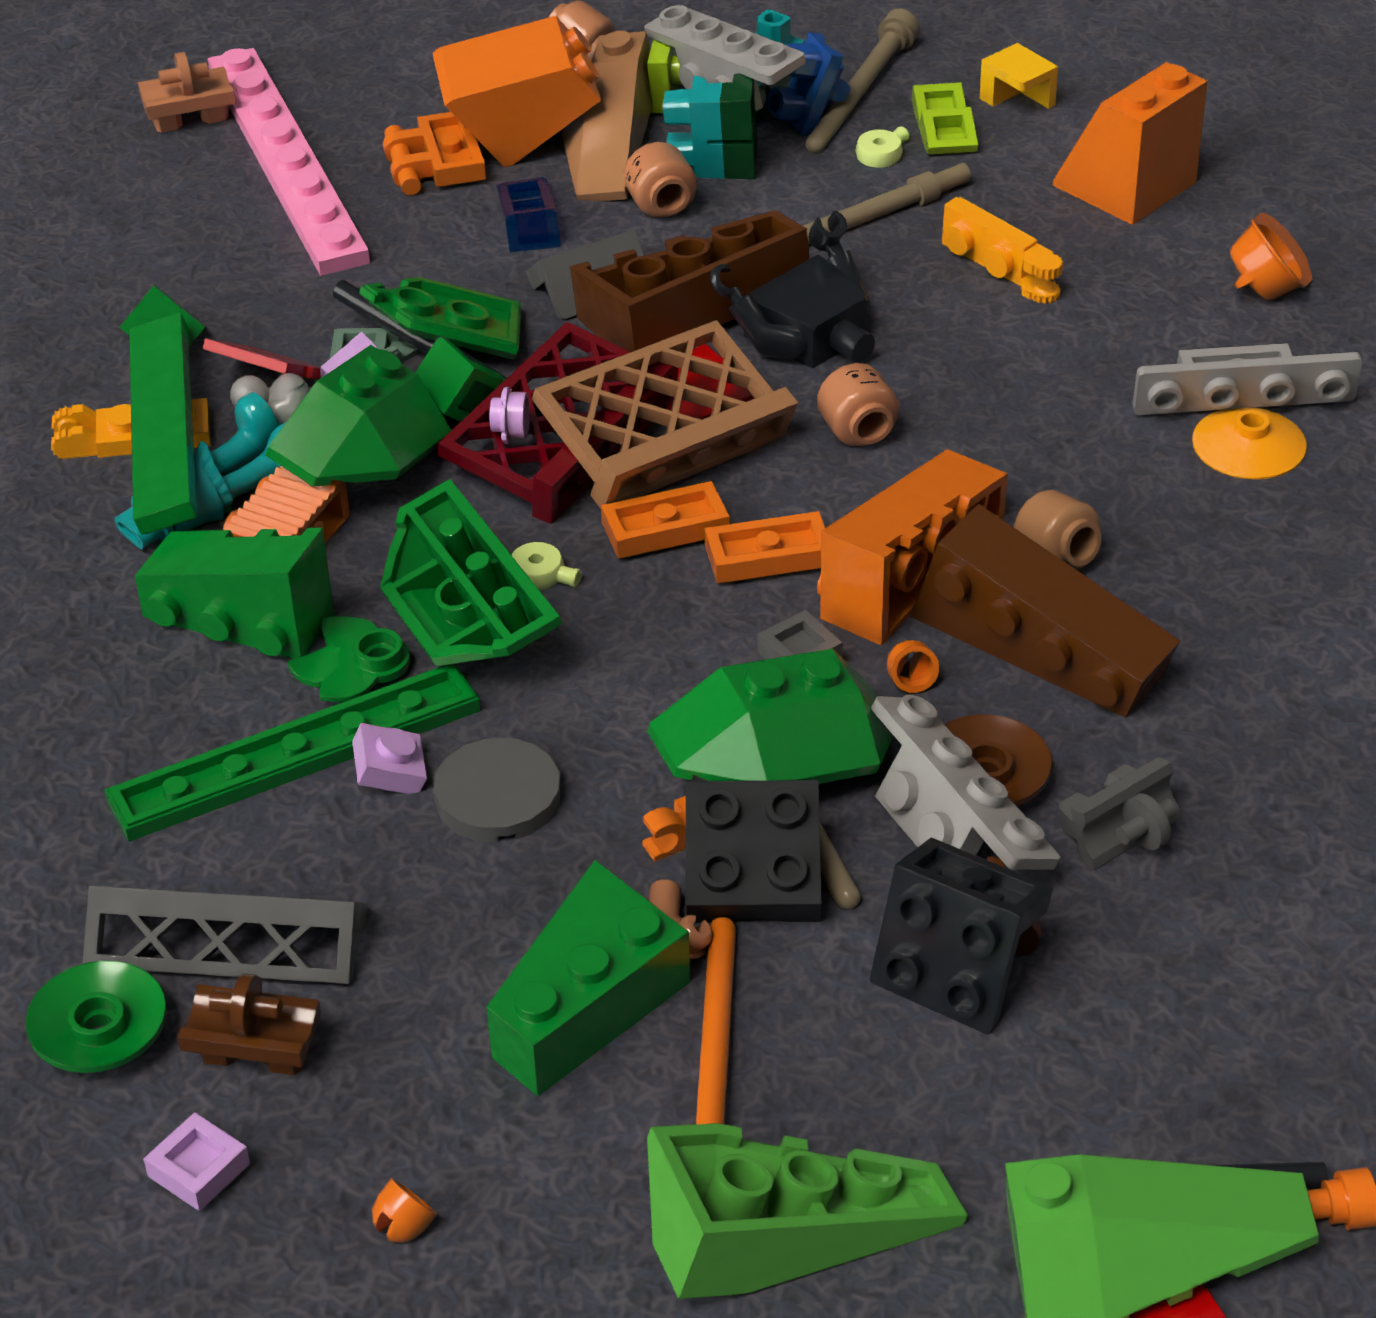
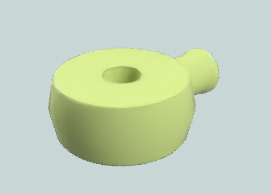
[855,126,909,168]
[512,542,582,590]

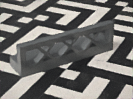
[82,886,367,984]

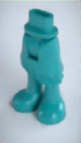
[114,392,286,549]

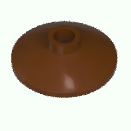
[944,714,1052,806]

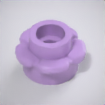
[490,387,530,444]

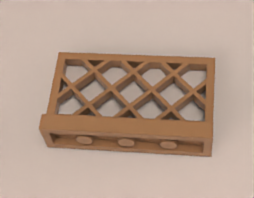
[531,320,798,509]

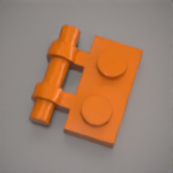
[383,112,486,195]

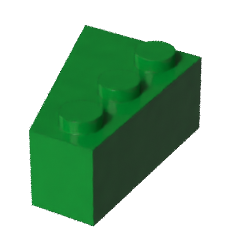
[135,527,335,659]
[486,860,690,1096]

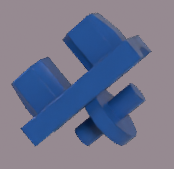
[765,32,851,136]

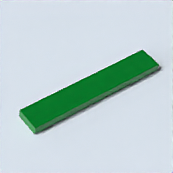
[129,312,197,535]
[104,664,480,842]

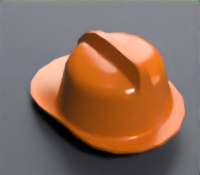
[1230,213,1313,301]

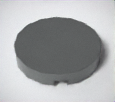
[433,737,561,842]

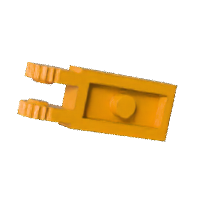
[942,197,1063,304]
[51,398,211,459]

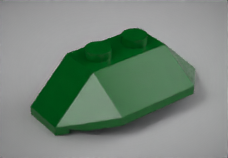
[265,345,452,487]
[380,479,563,666]
[647,649,895,784]

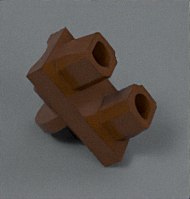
[177,973,321,1075]

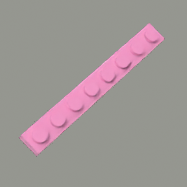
[208,48,370,276]

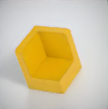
[979,43,1058,109]

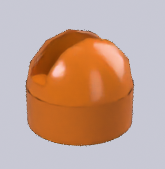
[887,640,939,693]
[372,1178,438,1243]

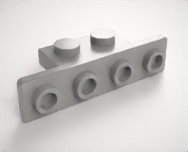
[644,5,806,111]
[1132,343,1363,415]
[871,695,1061,870]

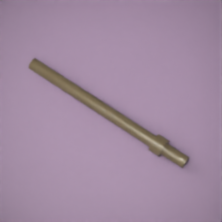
[802,163,971,245]

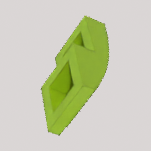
[911,82,978,155]

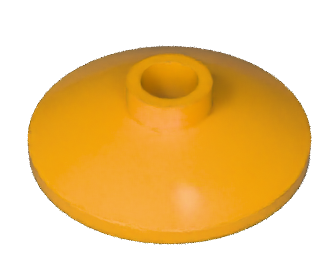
[1192,407,1307,479]

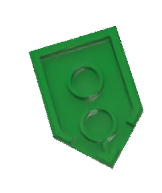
[359,277,521,360]

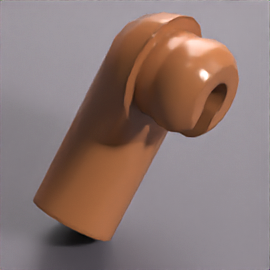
[648,880,712,961]

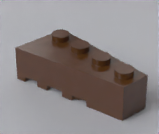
[570,210,810,352]
[911,504,1181,718]

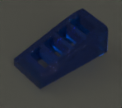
[496,177,561,252]

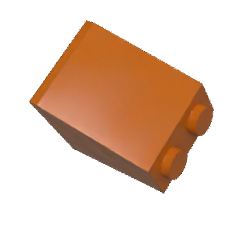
[432,16,601,167]
[1053,62,1208,225]

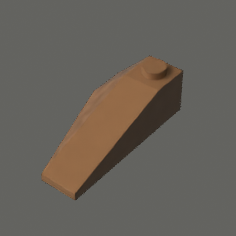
[560,31,652,201]

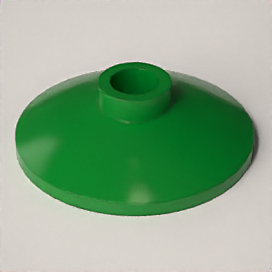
[25,960,167,1073]

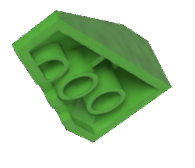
[647,1123,968,1299]
[1005,1154,1319,1318]

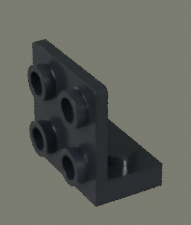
[870,837,1054,1034]

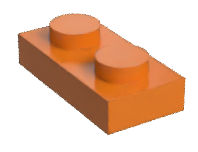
[601,481,730,559]
[704,511,825,584]

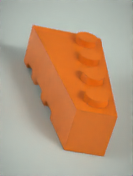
[817,449,1008,646]

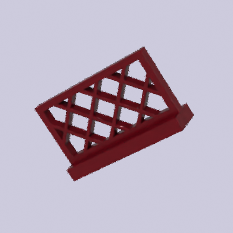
[438,322,678,524]

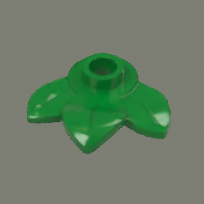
[287,616,410,702]

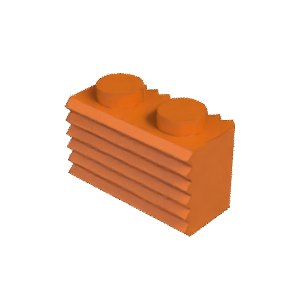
[223,466,350,543]

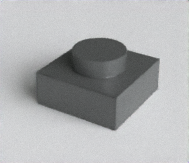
[757,610,843,660]

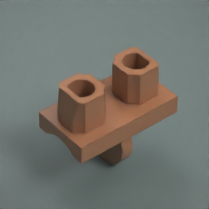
[138,52,236,133]

